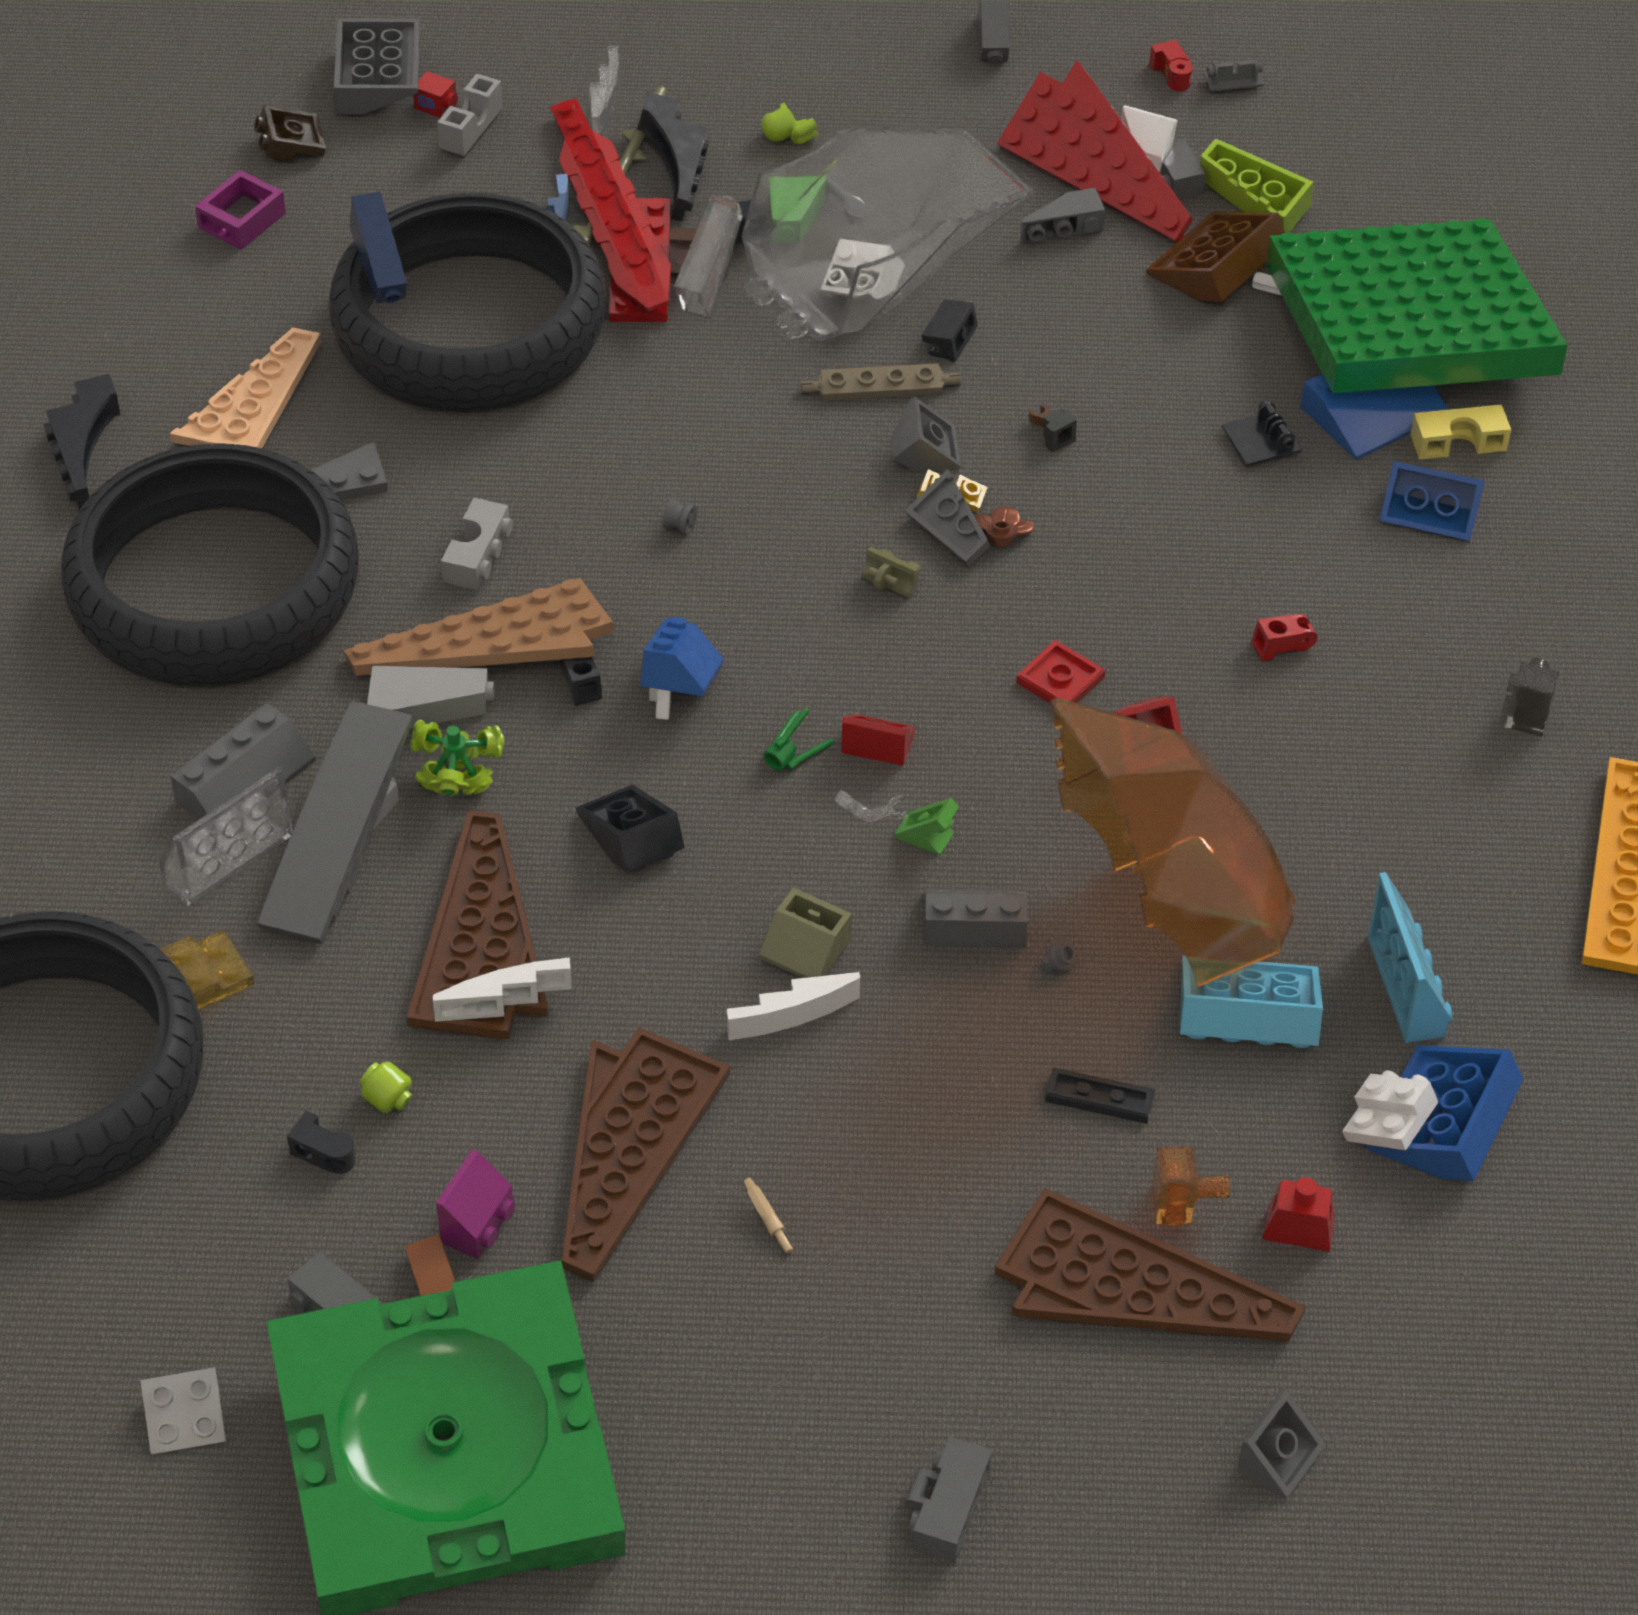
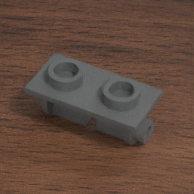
[1204,59,1264,92]

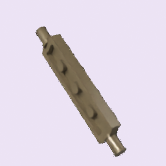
[801,363,961,401]

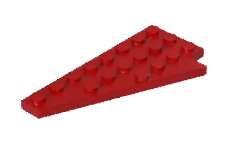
[996,61,1193,243]

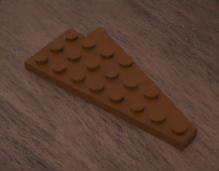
[406,810,548,1039]
[562,1027,730,1282]
[995,1188,1306,1341]

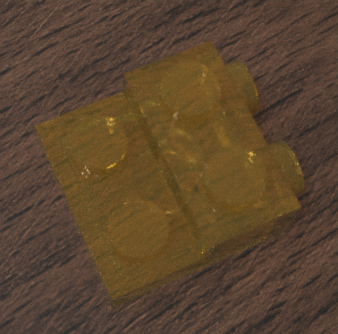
[160,930,254,1009]

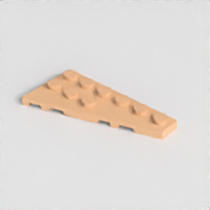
[170,328,321,448]

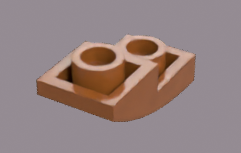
[405,1233,456,1296]

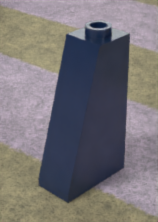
[350,191,407,303]

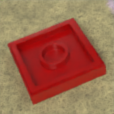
[1016,640,1106,713]

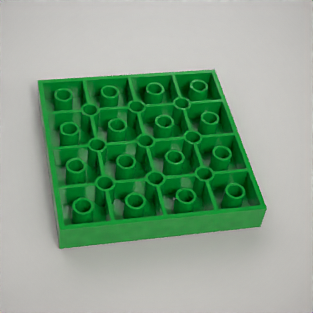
[1266,218,1568,393]

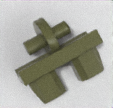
[861,547,921,598]

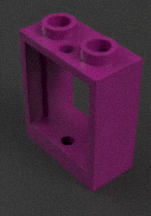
[195,170,286,250]

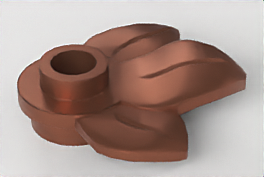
[974,506,1034,547]

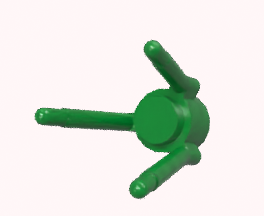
[763,708,834,771]

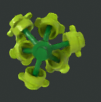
[410,720,504,796]

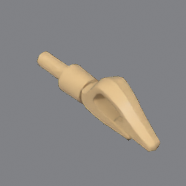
[744,1178,793,1254]

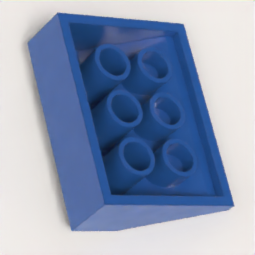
[1300,374,1448,460]
[1366,1045,1523,1181]

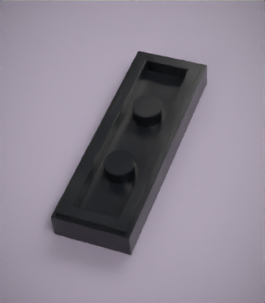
[1045,1067,1155,1124]

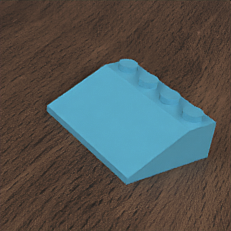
[1367,872,1452,1043]
[1180,955,1323,1048]

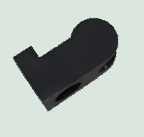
[560,657,602,706]
[287,1111,355,1174]

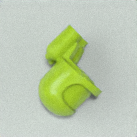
[761,102,818,145]

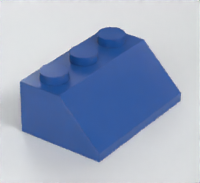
[1379,461,1485,541]
[641,617,724,696]

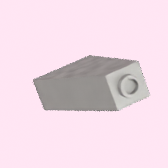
[367,666,494,728]

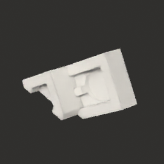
[649,688,671,720]

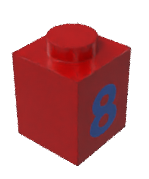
[413,71,458,118]

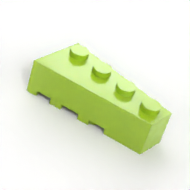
[1200,138,1313,233]

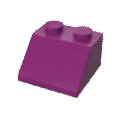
[436,1149,516,1259]

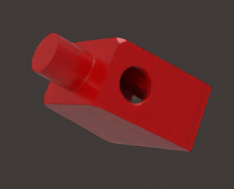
[1262,1177,1335,1252]

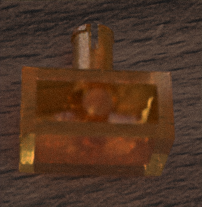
[1152,1147,1230,1226]

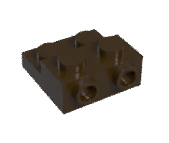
[254,105,326,162]

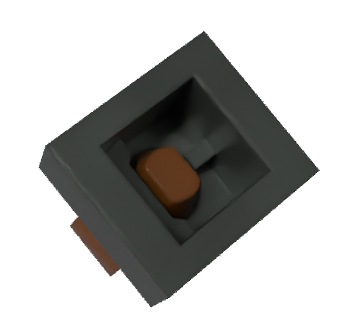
[1029,403,1077,452]

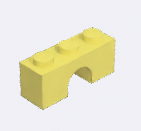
[1410,404,1511,460]

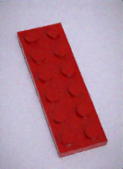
[609,198,671,322]

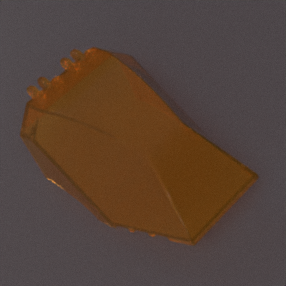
[1051,698,1295,987]

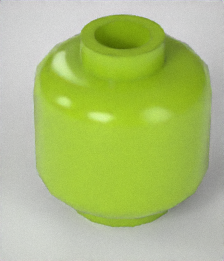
[359,1062,413,1113]

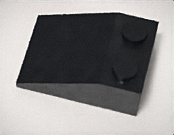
[575,785,685,872]

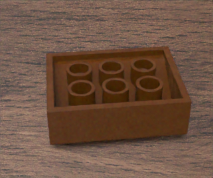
[1146,212,1285,303]

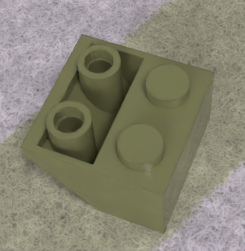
[759,887,852,978]

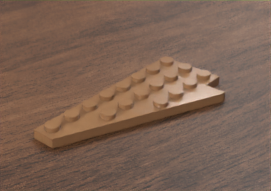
[344,578,614,676]

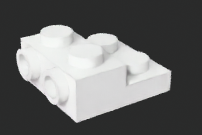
[1342,1071,1438,1150]

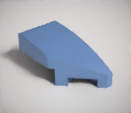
[548,174,569,220]

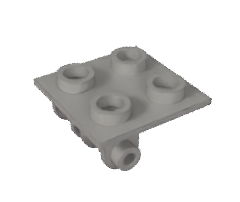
[140,1367,226,1455]

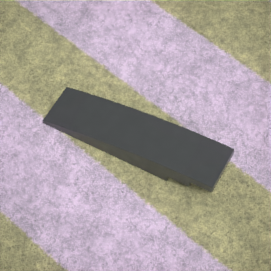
[257,701,414,944]

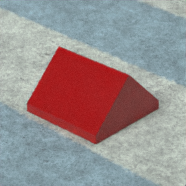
[841,714,916,766]

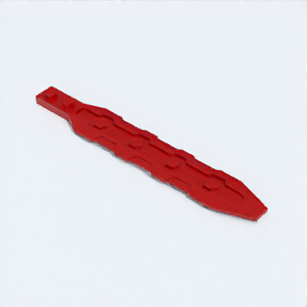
[550,98,671,312]

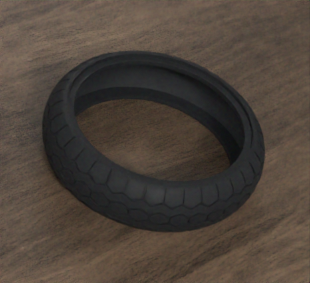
[329,193,606,411]
[61,443,359,686]
[0,911,203,1201]

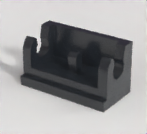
[922,299,978,362]

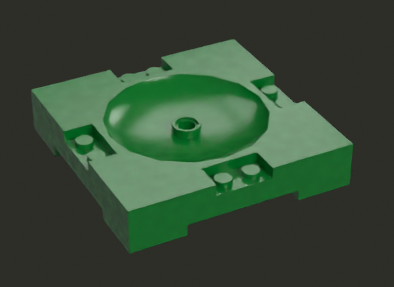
[266,1260,626,1615]

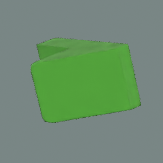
[894,798,959,854]

